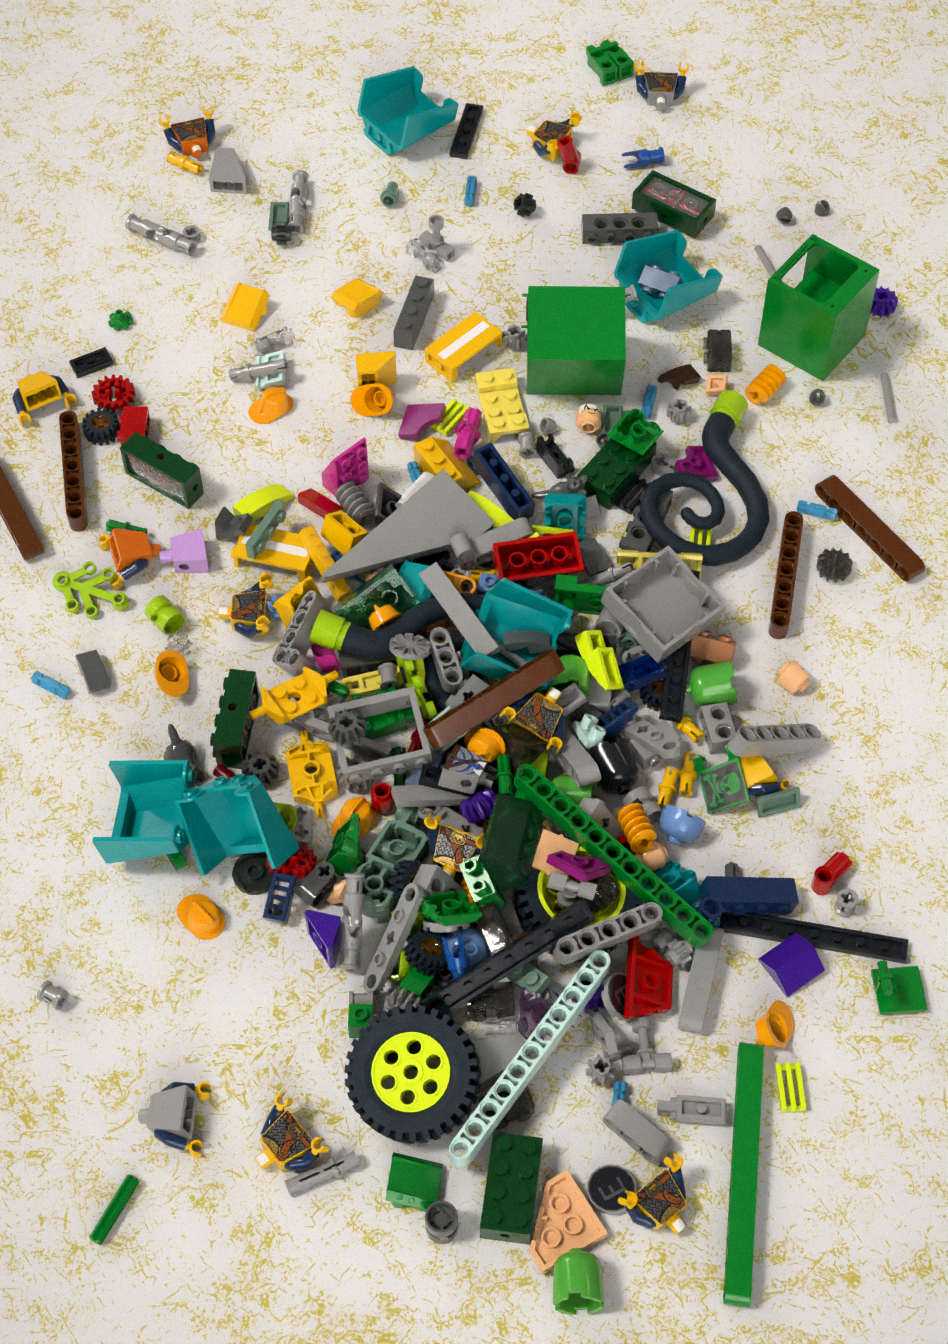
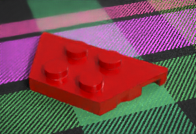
[624,936,673,1019]

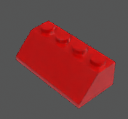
[492,531,585,582]

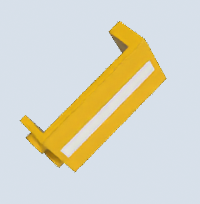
[425,312,503,383]
[231,523,314,582]

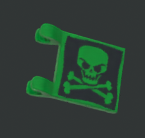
[693,744,751,814]

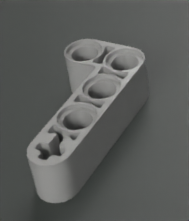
[450,517,534,571]
[272,590,330,676]

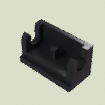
[536,433,575,479]

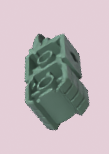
[355,807,429,924]

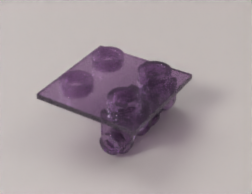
[516,987,559,1040]

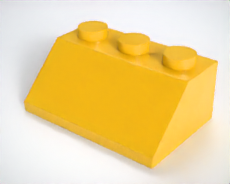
[413,436,480,491]

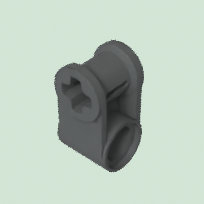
[295,862,337,907]

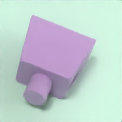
[159,529,209,573]

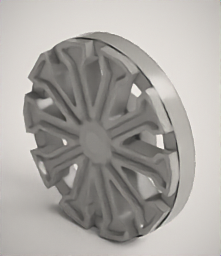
[389,633,431,660]

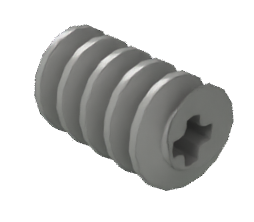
[335,481,375,526]

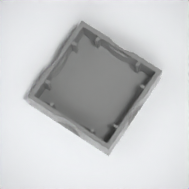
[601,545,726,663]

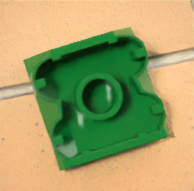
[607,409,664,455]
[325,813,362,876]
[419,891,483,926]
[386,1152,443,1212]

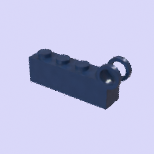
[466,443,535,520]
[695,876,799,926]

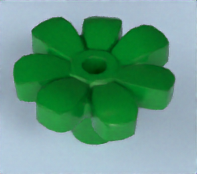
[108,309,133,331]

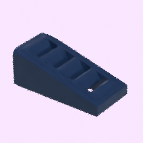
[597,697,639,742]
[263,872,297,924]

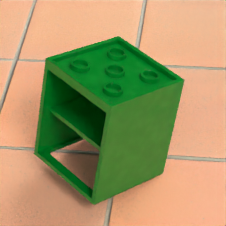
[758,234,880,381]
[521,286,626,395]

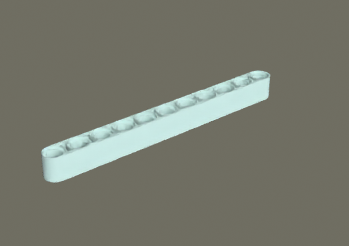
[449,950,610,1168]

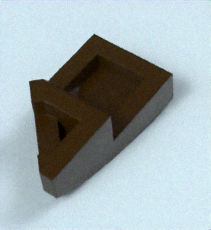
[657,364,701,390]

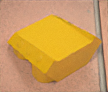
[330,278,384,318]
[220,281,270,332]
[272,576,321,631]

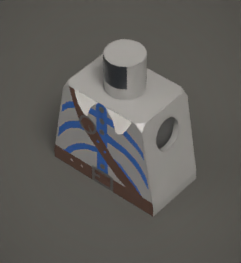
[438,744,496,794]

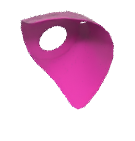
[310,644,342,674]

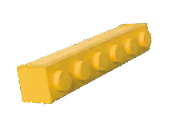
[298,525,351,601]

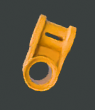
[442,570,477,594]

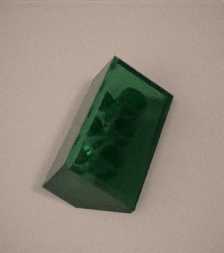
[328,564,419,630]
[478,793,545,892]

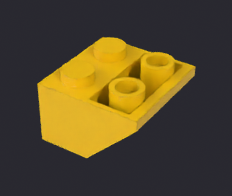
[355,351,397,387]
[320,510,369,555]

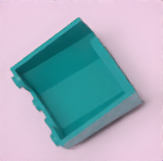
[357,66,459,155]
[614,229,723,323]
[460,578,573,693]
[92,760,196,863]
[175,774,300,875]

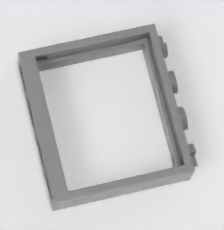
[327,686,433,785]

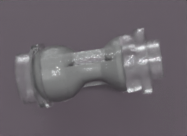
[406,238,444,273]
[251,326,295,357]

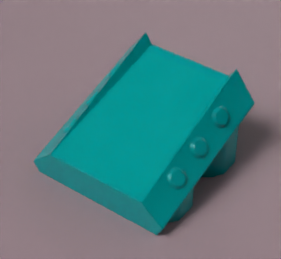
[544,492,586,540]
[387,559,432,609]
[642,861,701,905]

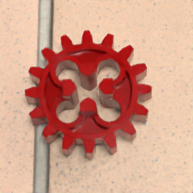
[91,374,136,413]
[266,841,317,880]

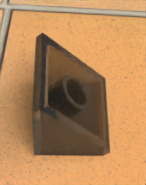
[495,724,548,775]

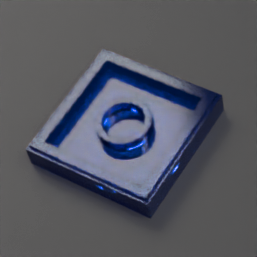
[618,653,668,693]

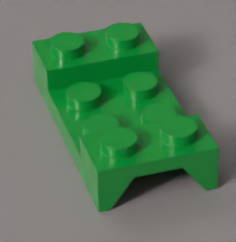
[555,574,610,615]

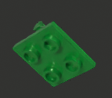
[871,960,927,1015]

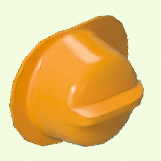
[351,383,396,417]
[248,387,293,424]
[368,604,402,631]
[154,650,189,697]
[463,728,506,764]
[332,796,377,840]
[177,894,225,940]
[755,1000,794,1049]

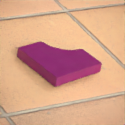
[398,403,446,439]
[674,446,718,481]
[546,851,611,882]

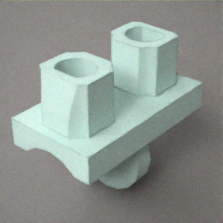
[572,714,607,753]

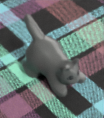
[531,474,588,499]
[163,724,205,781]

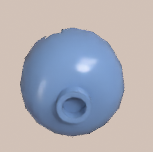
[659,804,706,846]
[445,925,490,971]

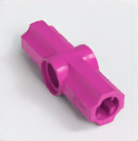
[454,407,482,460]

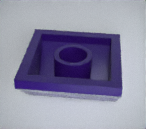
[304,910,342,969]
[758,933,825,997]

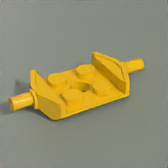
[249,666,339,724]
[285,730,339,819]

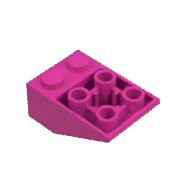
[321,437,369,496]

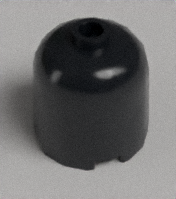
[589,738,639,795]

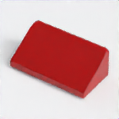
[298,488,343,519]

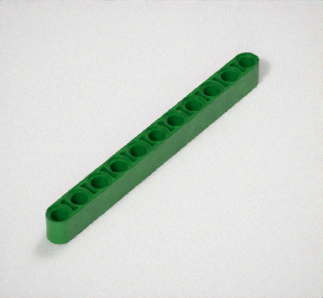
[514,764,713,948]
[723,1042,764,1307]

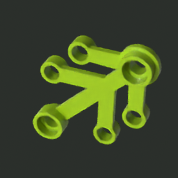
[52,561,130,619]
[396,656,437,720]

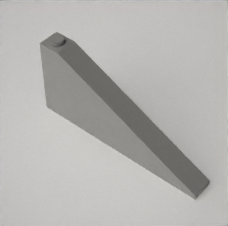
[320,469,495,583]

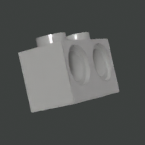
[699,702,739,755]
[412,864,465,899]

